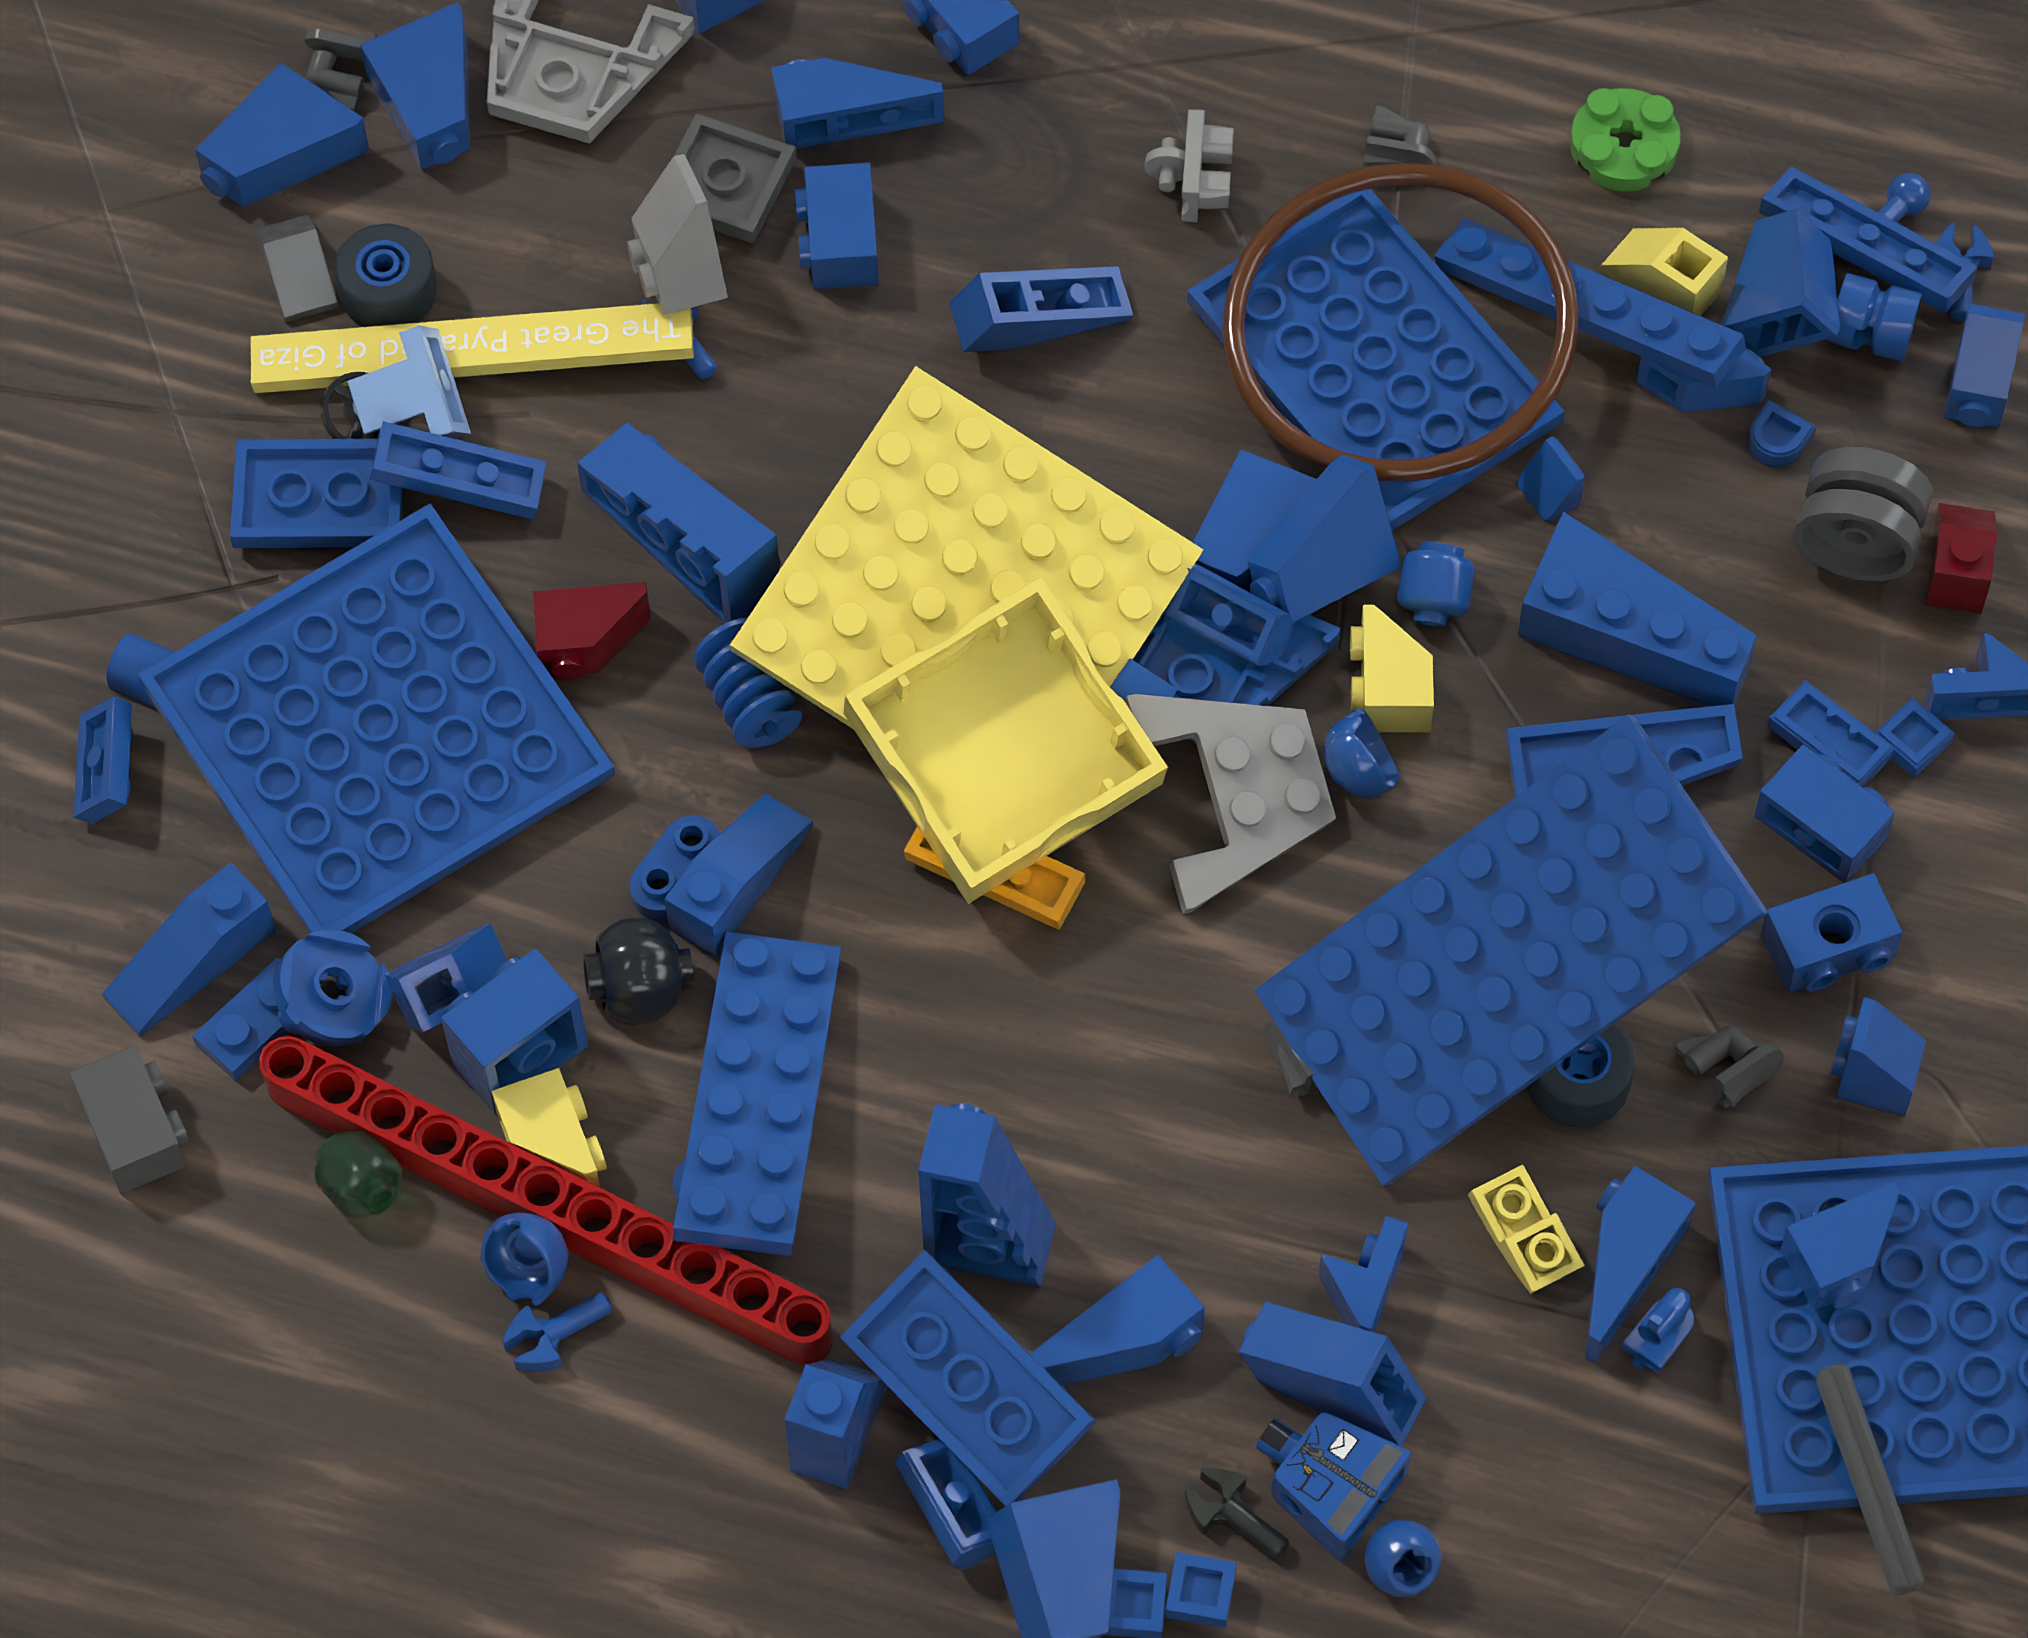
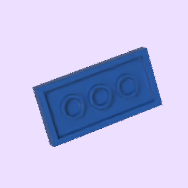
[840,1250,1097,1506]

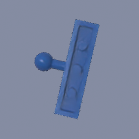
[1759,166,1977,313]

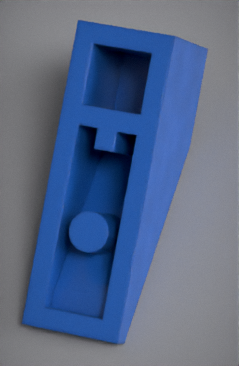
[771,58,945,149]
[949,266,1133,352]
[664,793,813,957]
[102,862,276,1037]
[1585,1166,1696,1364]
[1030,1255,1205,1386]

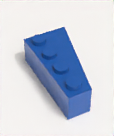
[577,423,781,624]
[1518,512,1757,706]
[918,1103,1056,1288]

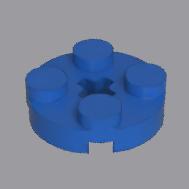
[273,929,392,1047]

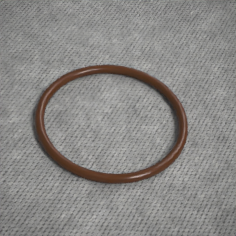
[1222,163,1579,482]

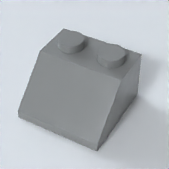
[627,154,728,315]

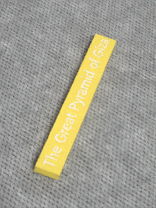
[251,303,694,393]

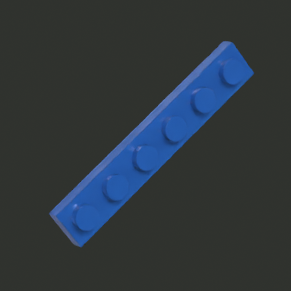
[1434,218,1746,388]

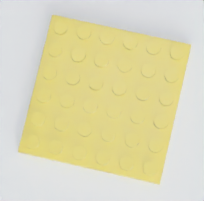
[729,366,1203,729]

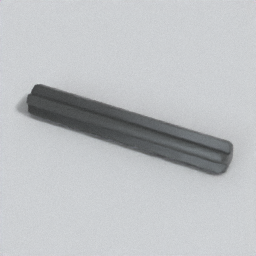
[1816,1364,1924,1595]

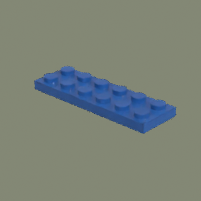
[673,931,841,1257]

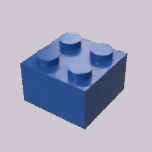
[441,948,588,1115]

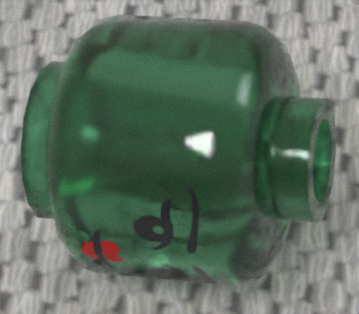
[314,1130,402,1219]

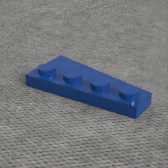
[1505,704,1743,798]

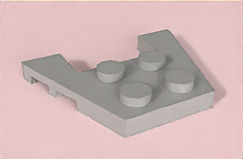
[487,0,695,144]
[1124,694,1336,914]

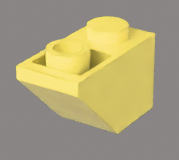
[1600,228,1728,316]
[1350,605,1434,733]
[492,1068,607,1188]

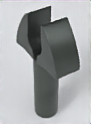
[1185,1468,1289,1559]

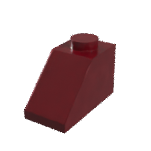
[1926,503,1997,614]
[533,582,651,680]

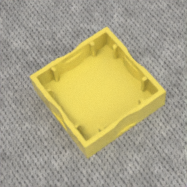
[843,577,1168,904]

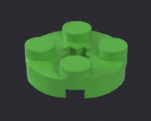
[1570,88,1681,191]

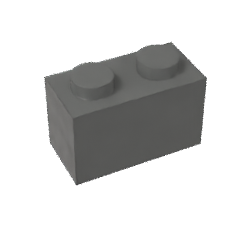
[69,1045,189,1194]

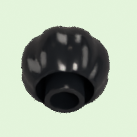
[583,917,693,1026]

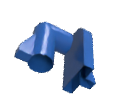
[1621,1288,1694,1373]

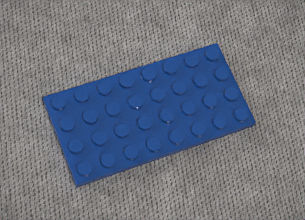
[1254,715,1769,1186]

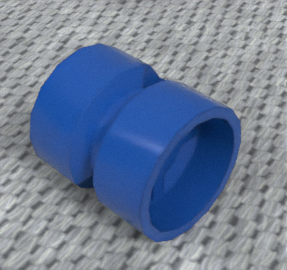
[1827,273,1922,363]

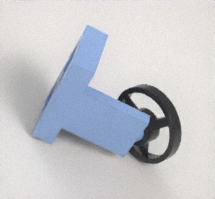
[320,325,471,439]

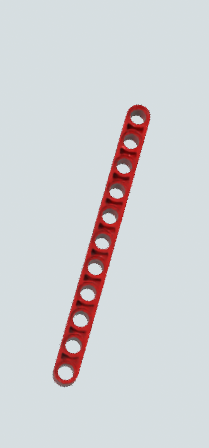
[259,1036,833,1365]

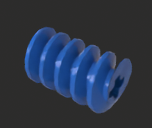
[693,618,802,748]

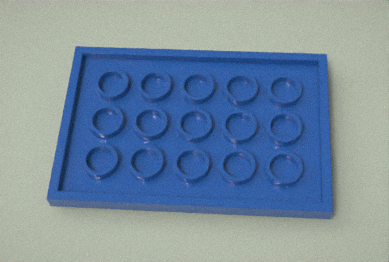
[1187,189,1565,531]

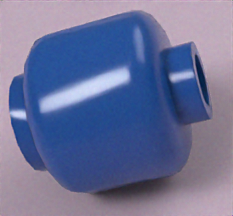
[1397,542,1476,628]

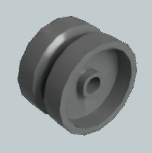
[1793,446,1934,581]

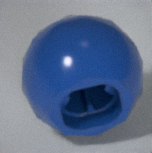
[1364,1520,1442,1598]

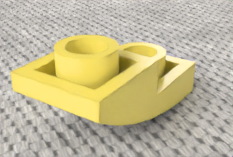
[1468,1165,1585,1294]

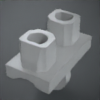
[1144,109,1234,223]

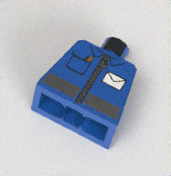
[1256,1413,1411,1563]

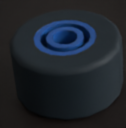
[334,223,437,327]
[1527,1023,1635,1127]

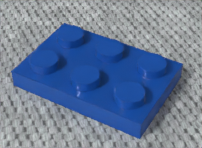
[230,439,404,548]

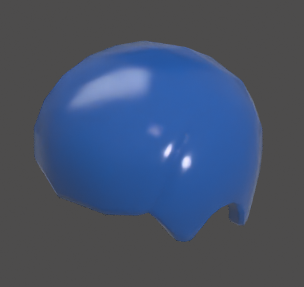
[1324,709,1400,800]
[480,1213,569,1306]

